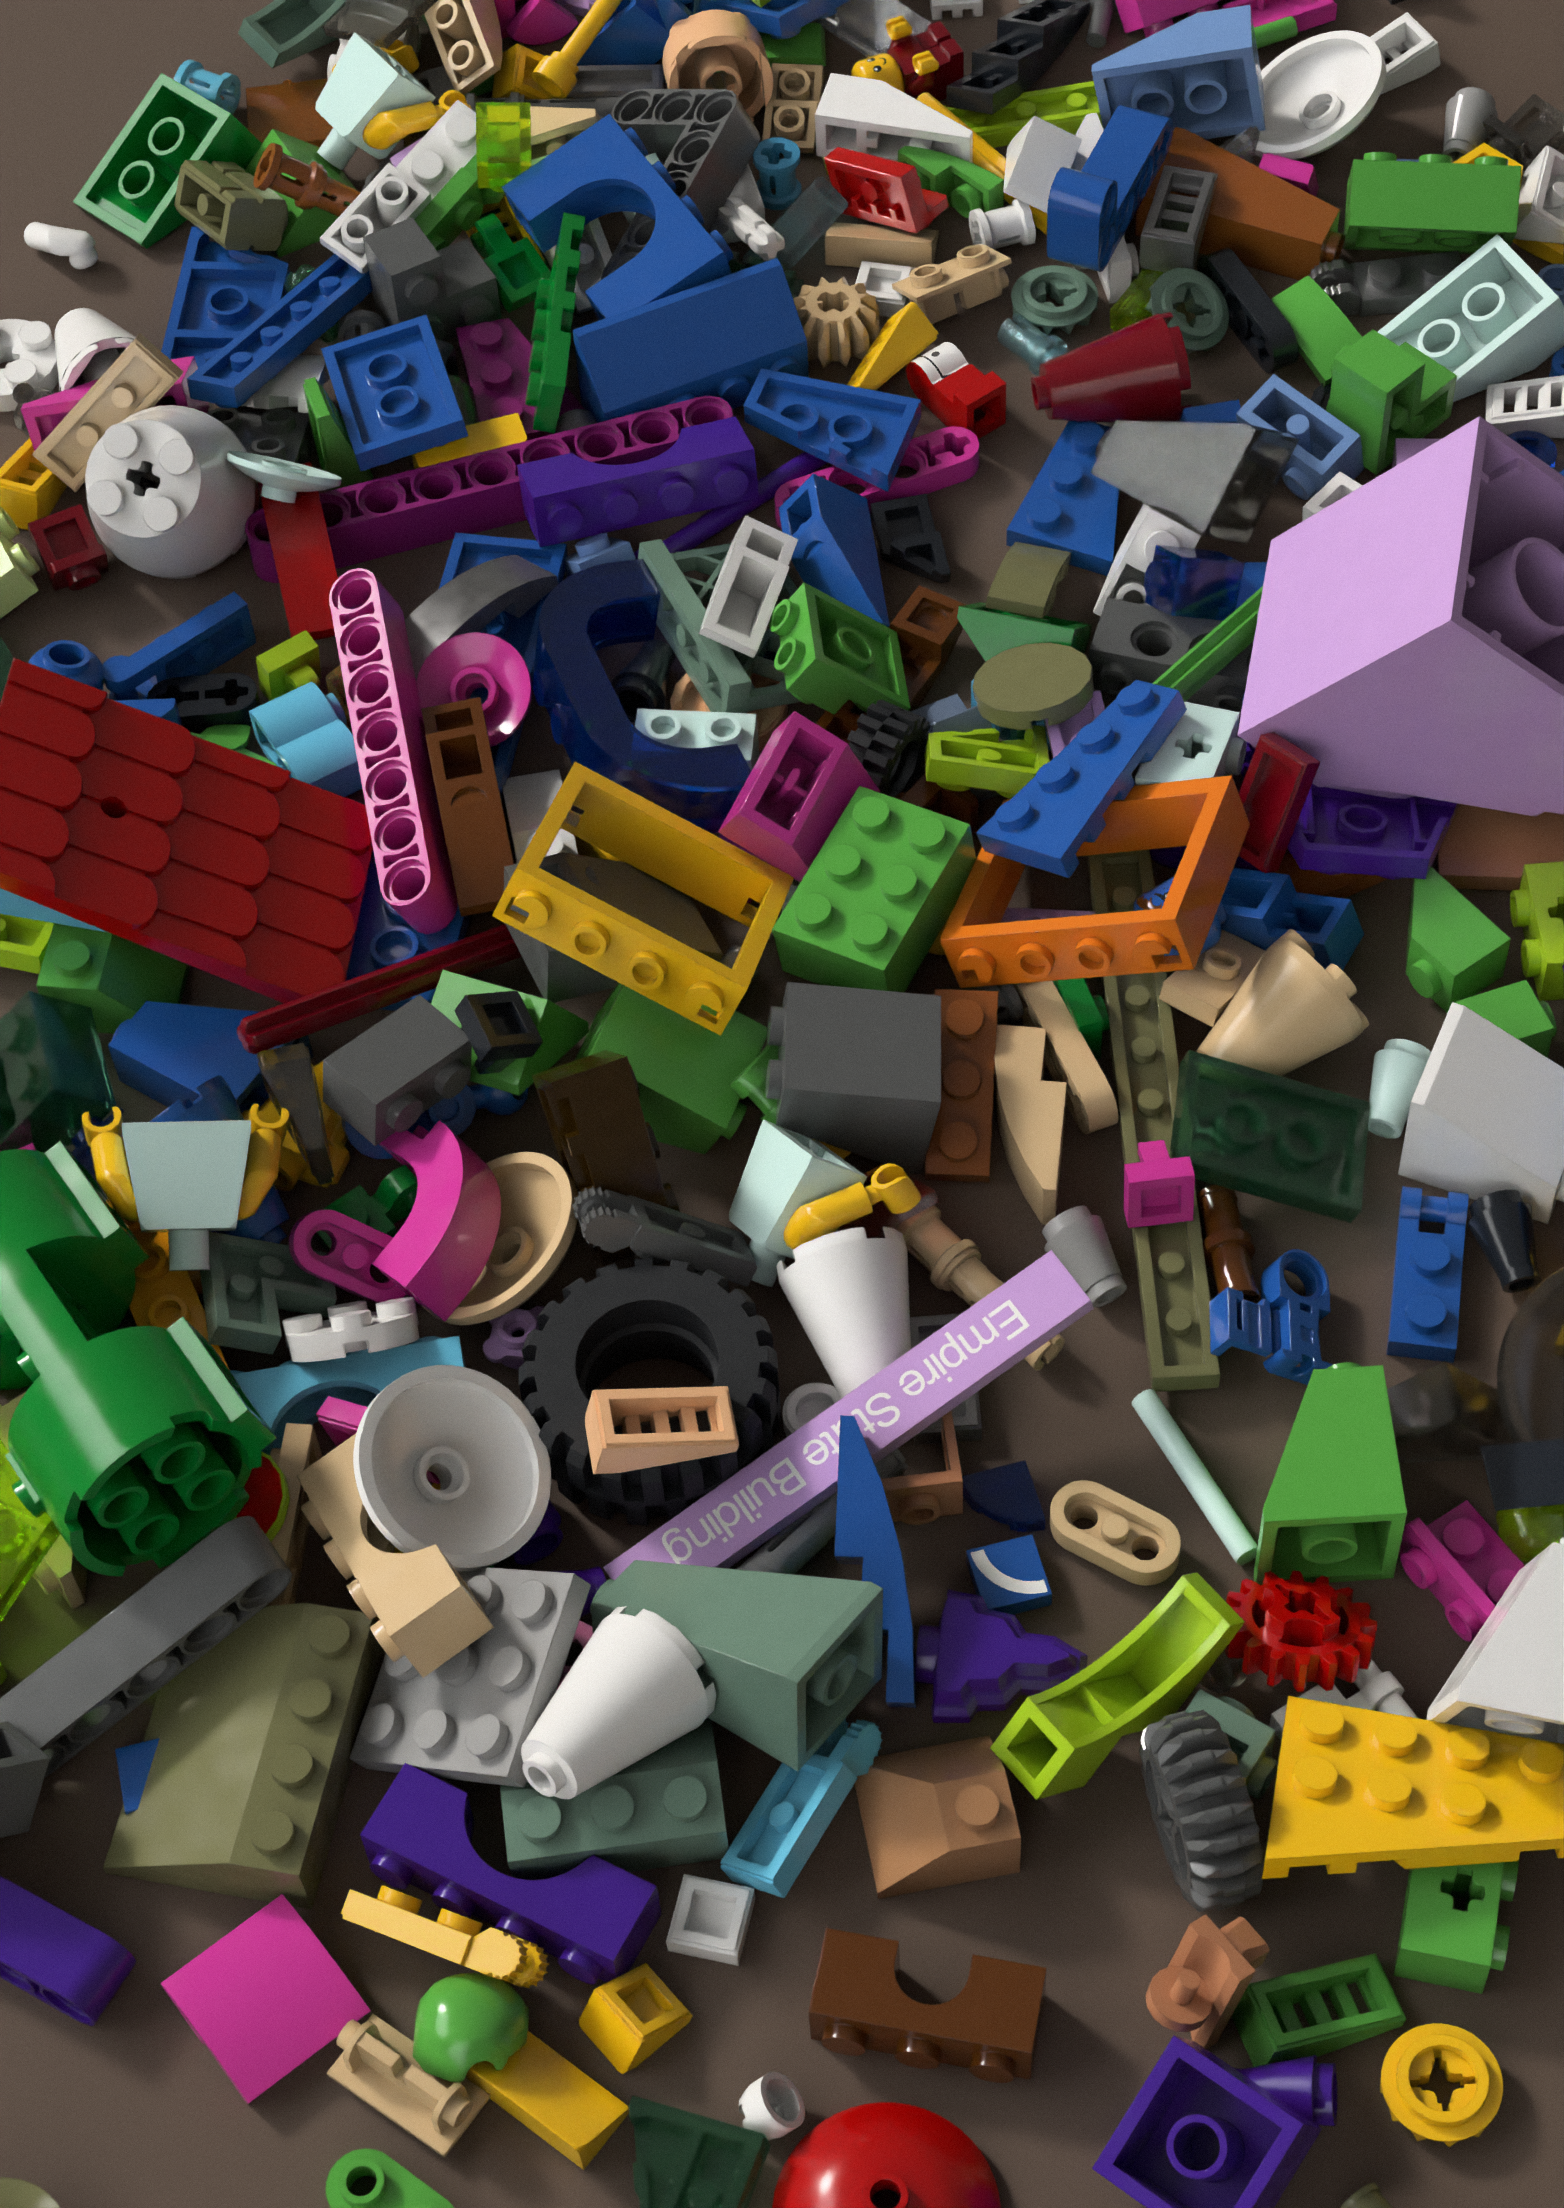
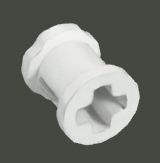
[969,199,1036,249]

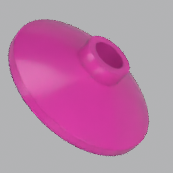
[416,632,532,747]

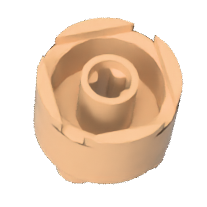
[662,9,773,121]

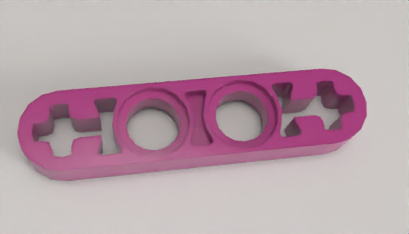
[774,426,979,530]

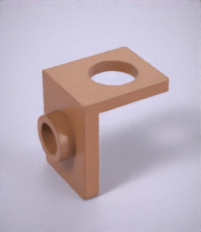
[881,1411,963,1525]

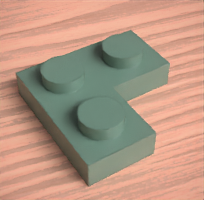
[200,1231,337,1355]

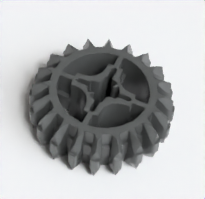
[1139,1710,1264,1912]

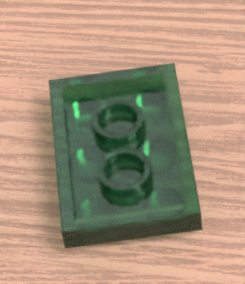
[1169,1050,1370,1223]

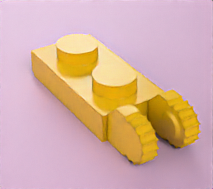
[341,1885,549,1988]

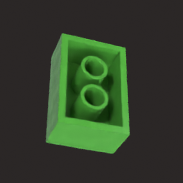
[1343,152,1521,255]
[772,786,976,992]

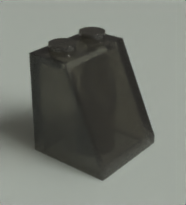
[1090,420,1299,543]

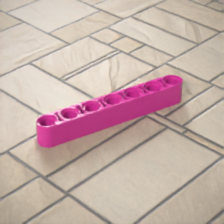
[329,568,458,934]

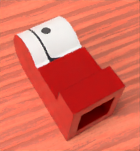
[906,342,1006,439]

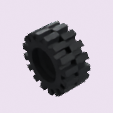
[847,700,930,798]

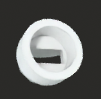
[739,2072,805,2141]

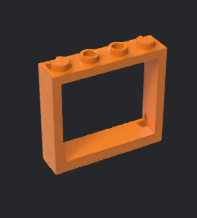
[939,775,1250,988]

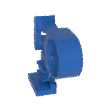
[1209,1249,1333,1385]

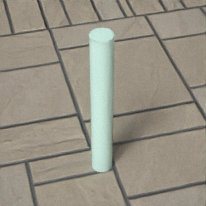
[1132,1389,1258,1565]

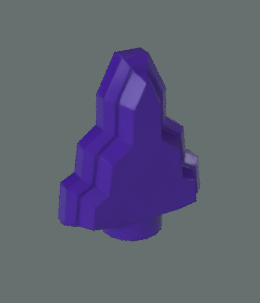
[915,1590,1088,1723]

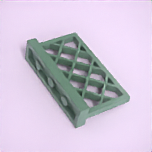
[634,539,801,713]

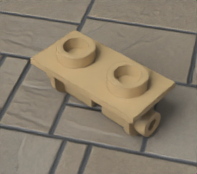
[892,244,1012,324]
[327,2014,490,2158]

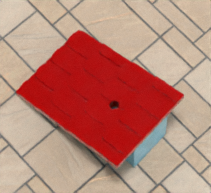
[0,658,373,1003]

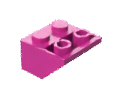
[718,711,880,882]

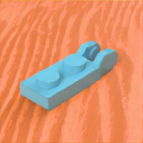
[720,1718,883,1898]

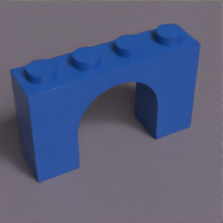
[502,114,734,321]

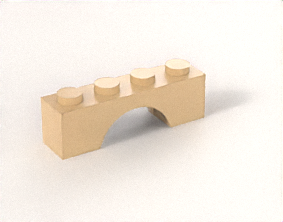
[296,1434,494,1678]

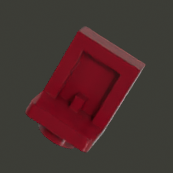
[28,504,108,591]

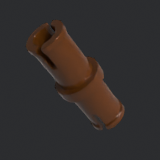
[1196,1184,1262,1303]

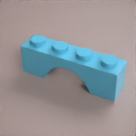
[230,1336,466,1455]

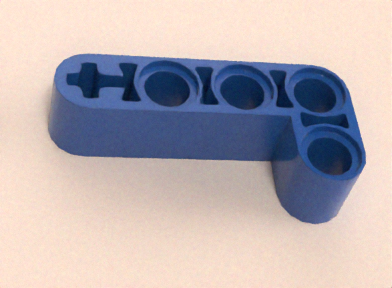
[1047,105,1173,272]

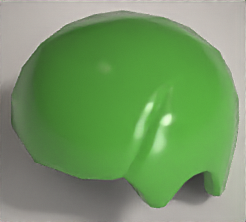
[413,1973,529,2083]

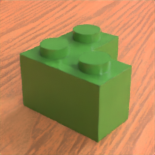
[1326,329,1457,475]

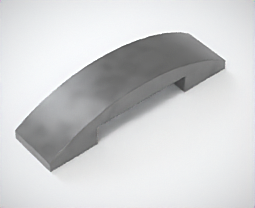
[405,555,559,680]

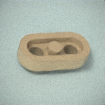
[1050,1480,1181,1586]

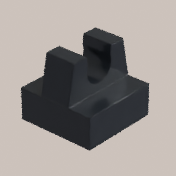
[454,991,543,1075]

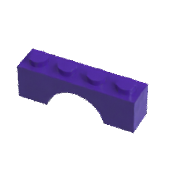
[517,416,759,547]
[360,1763,661,1984]

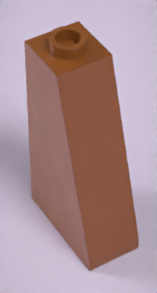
[1135,127,1345,280]

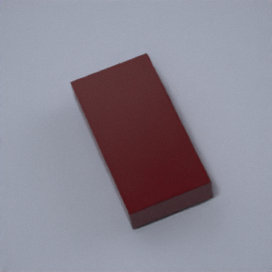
[1238,732,1320,873]

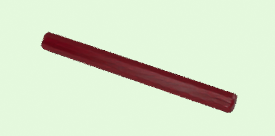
[237,924,522,1054]

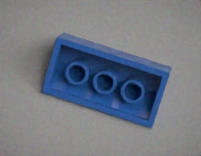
[573,258,809,423]

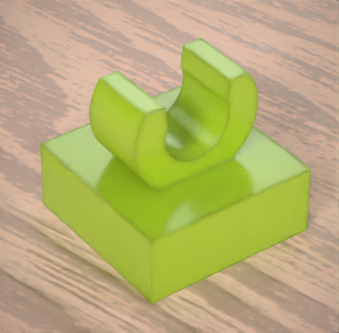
[256,630,322,701]

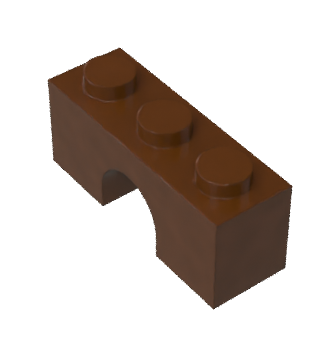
[808,1928,1047,2083]

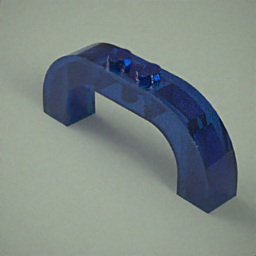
[533,559,751,833]

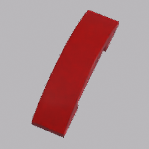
[258,462,338,640]

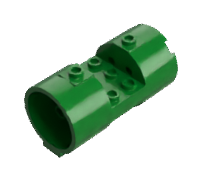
[0,1141,276,1576]

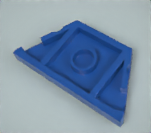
[161,227,292,369]

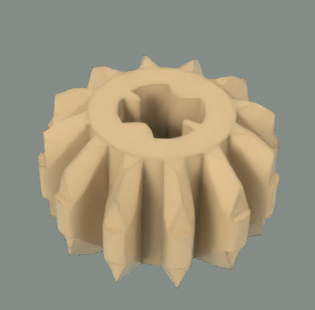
[793,276,880,368]

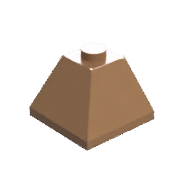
[854,1735,1021,1899]

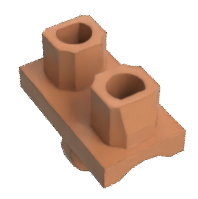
[1145,1914,1270,2049]

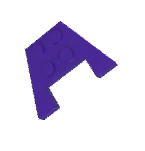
[1241,742,1460,880]

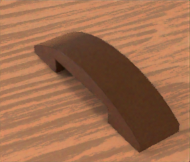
[816,585,966,745]

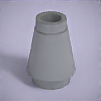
[1442,87,1498,163]
[1042,1205,1127,1307]

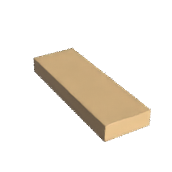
[32,333,184,493]

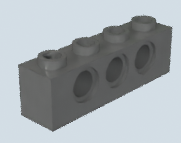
[1089,597,1253,719]

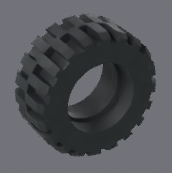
[519,1258,781,1526]

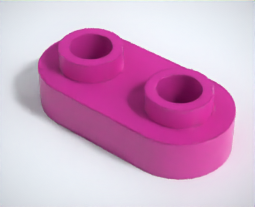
[289,1210,407,1303]

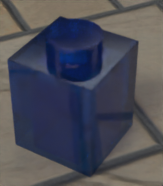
[1144,545,1245,621]

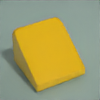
[492,43,556,99]
[579,1963,693,2074]

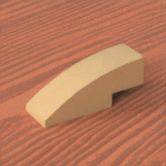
[994,1024,1067,1225]

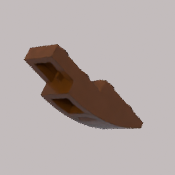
[421,697,514,917]

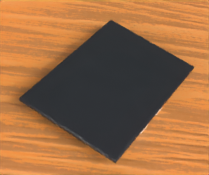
[1480,1439,1564,1511]

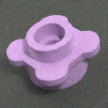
[483,1306,545,1369]

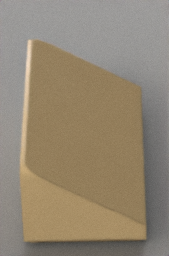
[825,222,939,268]

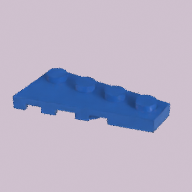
[976,680,1187,878]

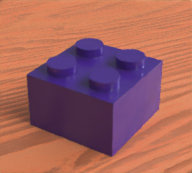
[1092,2035,1322,2208]

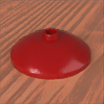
[772,2102,1001,2208]

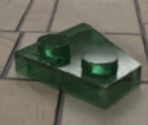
[628,2095,771,2208]

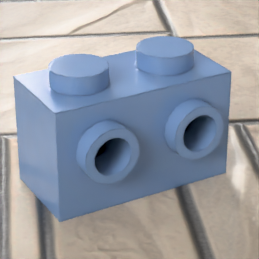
[1236,374,1364,500]

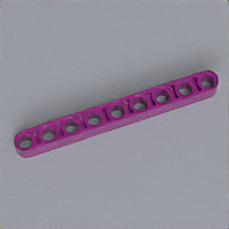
[245,396,733,583]

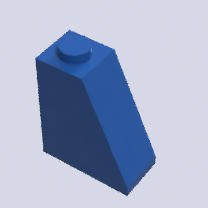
[108,1001,313,1113]

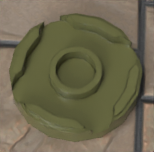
[972,642,1094,730]

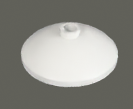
[1240,30,1386,160]
[353,1365,551,1571]

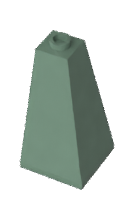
[590,1560,883,1772]

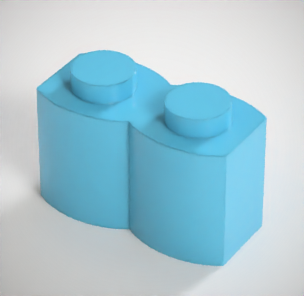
[249,682,362,797]

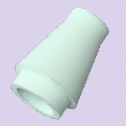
[1364,1039,1431,1139]

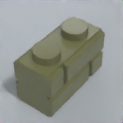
[174,160,288,251]

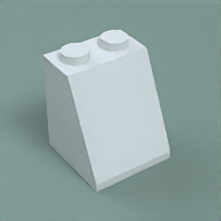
[1398,1002,1564,1224]
[1426,1537,1564,1744]

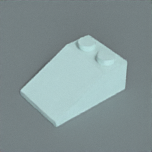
[1378,234,1564,402]

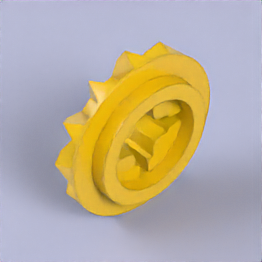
[1380,2023,1503,2147]

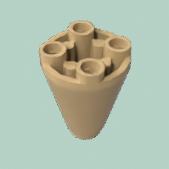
[1189,929,1369,1100]

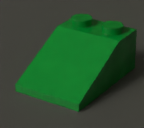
[73,73,262,249]

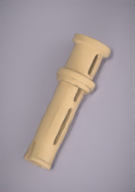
[896,1203,1065,1370]

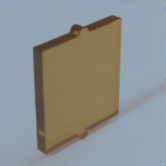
[246,78,333,147]

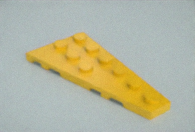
[1262,1696,1564,1879]

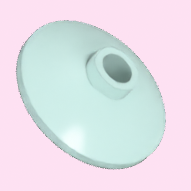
[226,451,342,503]

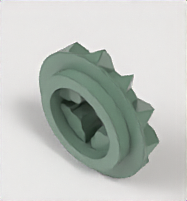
[1011,265,1098,336]
[1145,268,1229,355]

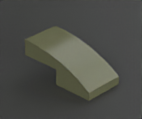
[985,542,1071,618]

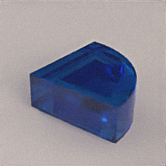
[962,1460,1045,1532]

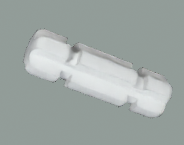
[718,196,785,261]

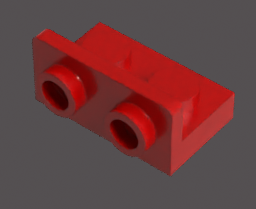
[824,147,949,234]

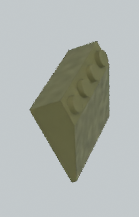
[103,1603,385,1910]

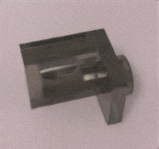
[1482,94,1564,172]

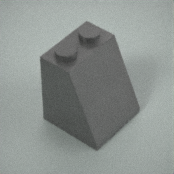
[765,982,941,1174]

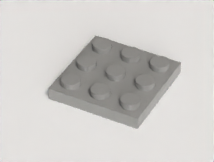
[349,1567,591,1788]

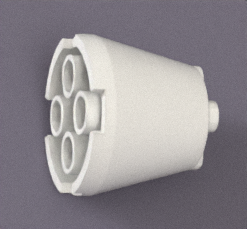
[85,405,260,579]

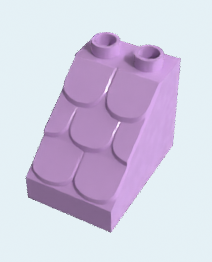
[1237,416,1564,817]

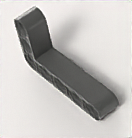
[601,89,760,280]

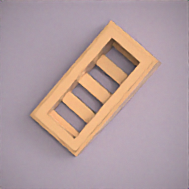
[585,1386,739,1474]

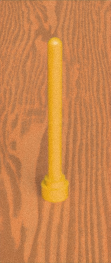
[531,0,622,98]

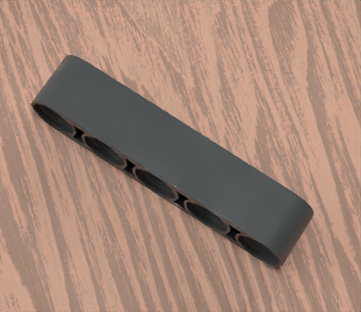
[0,1516,292,1778]

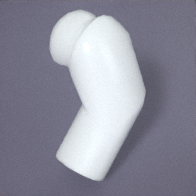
[24,222,98,269]

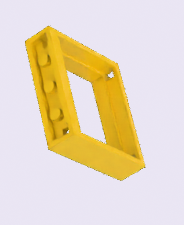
[492,762,794,1036]

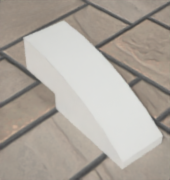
[699,515,798,658]

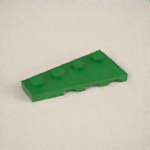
[525,212,585,434]

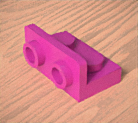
[1399,1500,1525,1642]

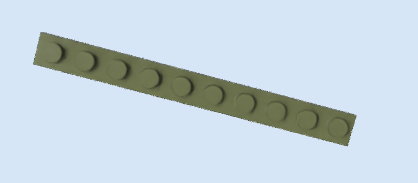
[1087,849,1220,1392]

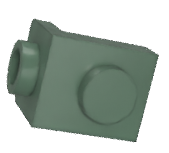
[1186,1689,1278,1800]

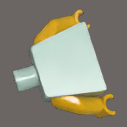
[315,32,472,170]
[82,1104,289,1271]
[729,1119,921,1287]

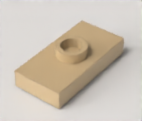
[1159,930,1265,1027]

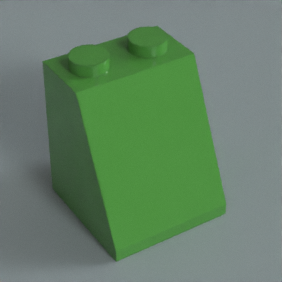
[574,982,768,1155]
[1254,1362,1407,1585]

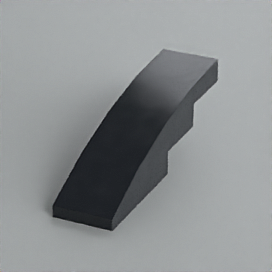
[946,0,1091,115]

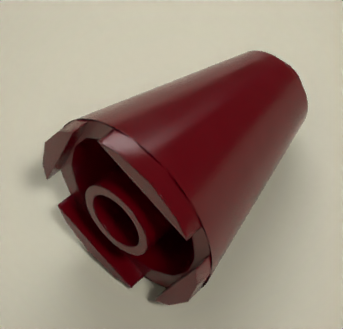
[1031,312,1191,426]

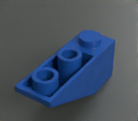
[778,473,890,627]

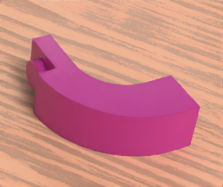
[372,1120,501,1322]

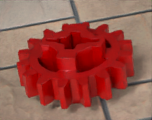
[1225,1570,1377,1692]

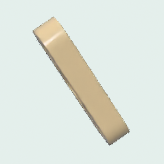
[1014,981,1119,1134]

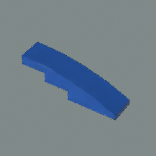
[834,1415,916,1708]

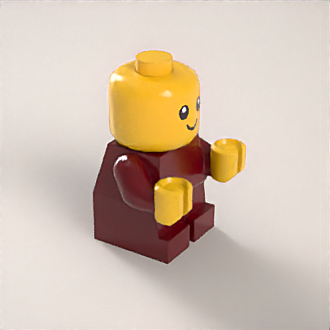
[851,15,964,101]

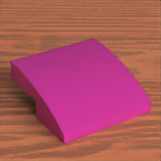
[161,1894,371,2104]

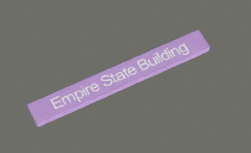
[603,1250,1094,1580]

